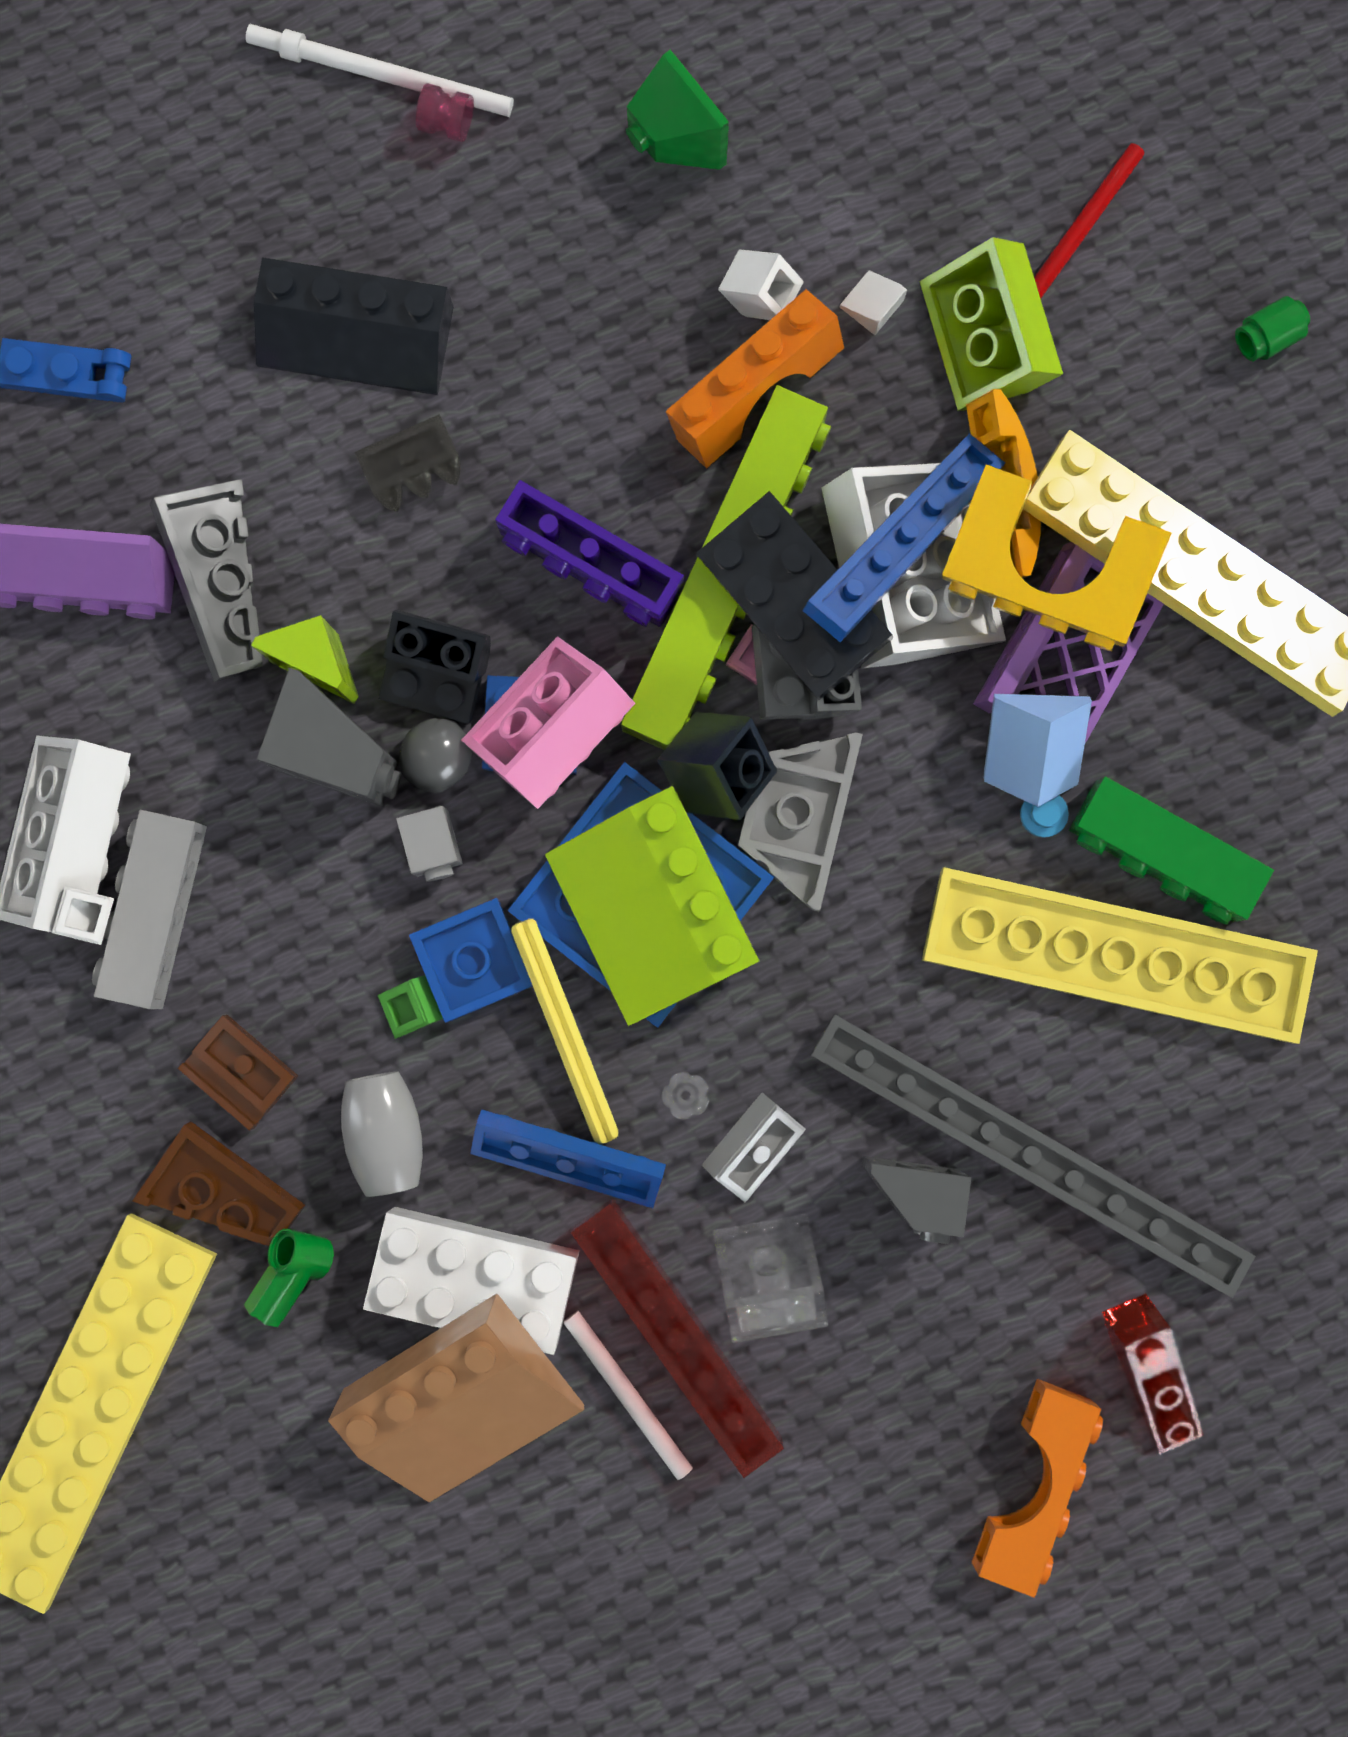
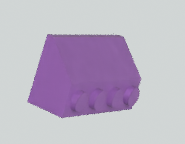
[0,524,175,619]

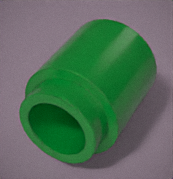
[1235,296,1310,362]

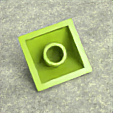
[251,615,358,704]

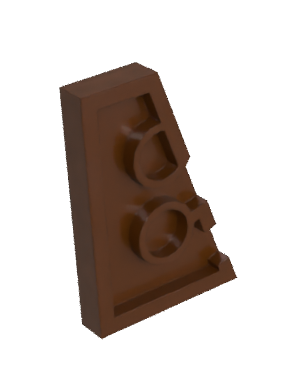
[132,1121,306,1246]

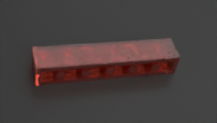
[571,1198,784,1478]

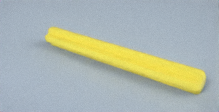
[511,919,618,1144]

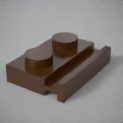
[177,1015,298,1131]

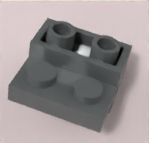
[751,624,862,721]

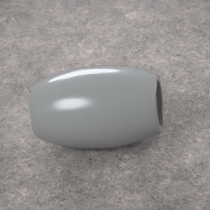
[341,1071,423,1197]

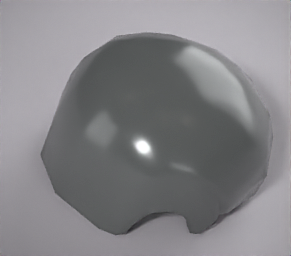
[399,718,473,793]

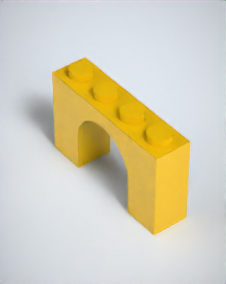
[942,464,1172,651]

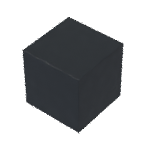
[657,712,777,820]

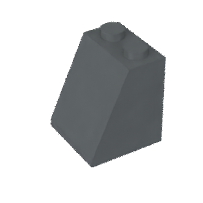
[257,667,402,807]

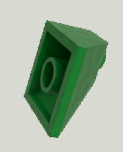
[626,49,729,170]

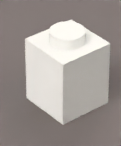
[718,249,804,320]

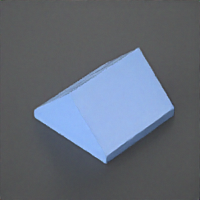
[984,694,1092,807]

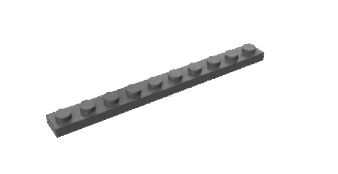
[810,1014,1256,1299]

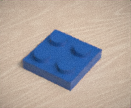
[409,898,533,1023]

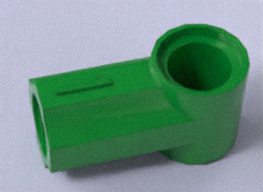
[244,1229,334,1327]

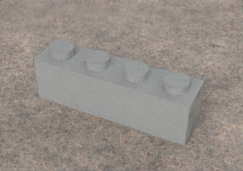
[92,810,207,1009]

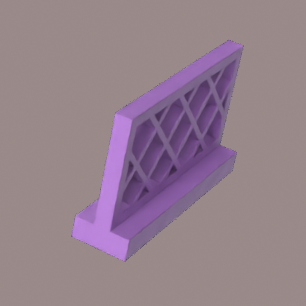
[973,542,1164,743]

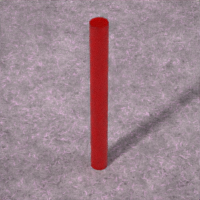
[1034,143,1145,299]

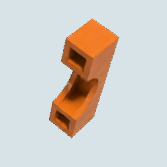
[666,289,844,468]
[972,1379,1103,1598]

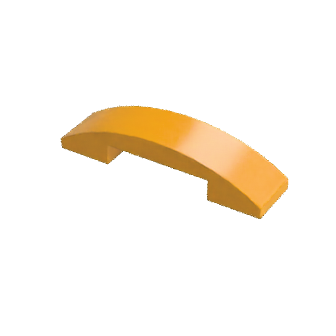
[966,389,1041,579]

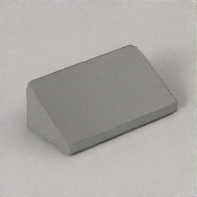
[702,1093,806,1203]

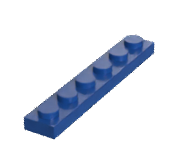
[802,433,1005,642]

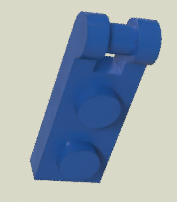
[0,338,132,403]

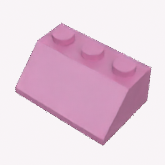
[461,636,636,809]

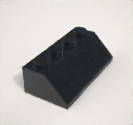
[254,257,454,395]

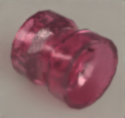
[416,83,474,142]

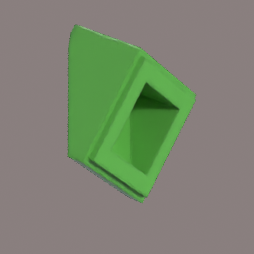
[378,975,443,1039]

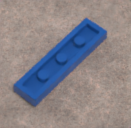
[470,1110,666,1208]

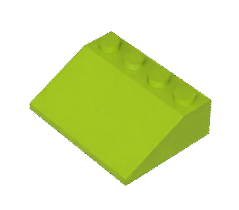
[545,786,759,1026]

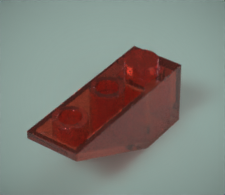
[1102,1293,1204,1454]

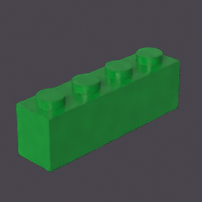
[1069,776,1274,925]

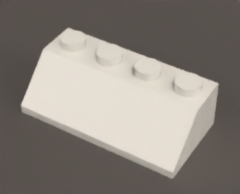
[0,736,131,932]

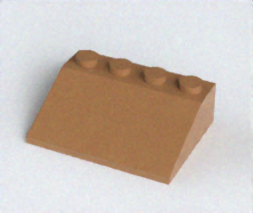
[328,1293,585,1502]

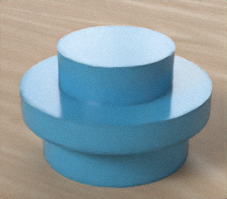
[1020,795,1069,838]

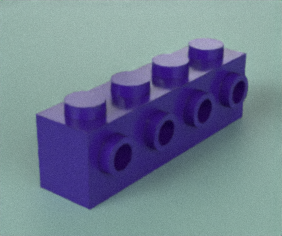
[495,480,684,627]

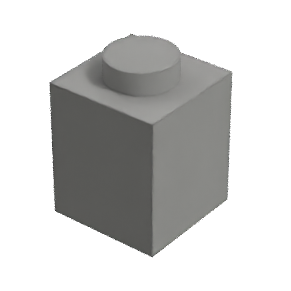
[396,806,463,882]

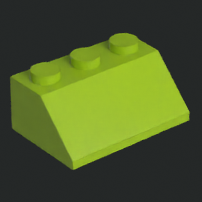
[919,237,1063,411]

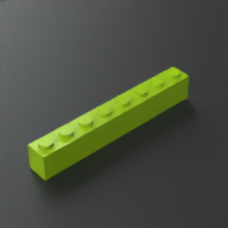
[621,385,831,750]

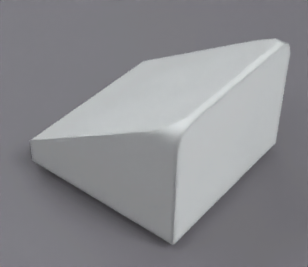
[840,270,907,335]
[52,886,114,945]

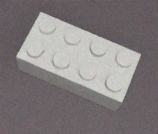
[363,1207,580,1355]

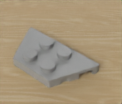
[738,733,863,912]

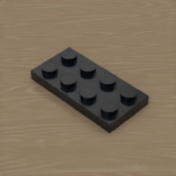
[696,491,893,700]

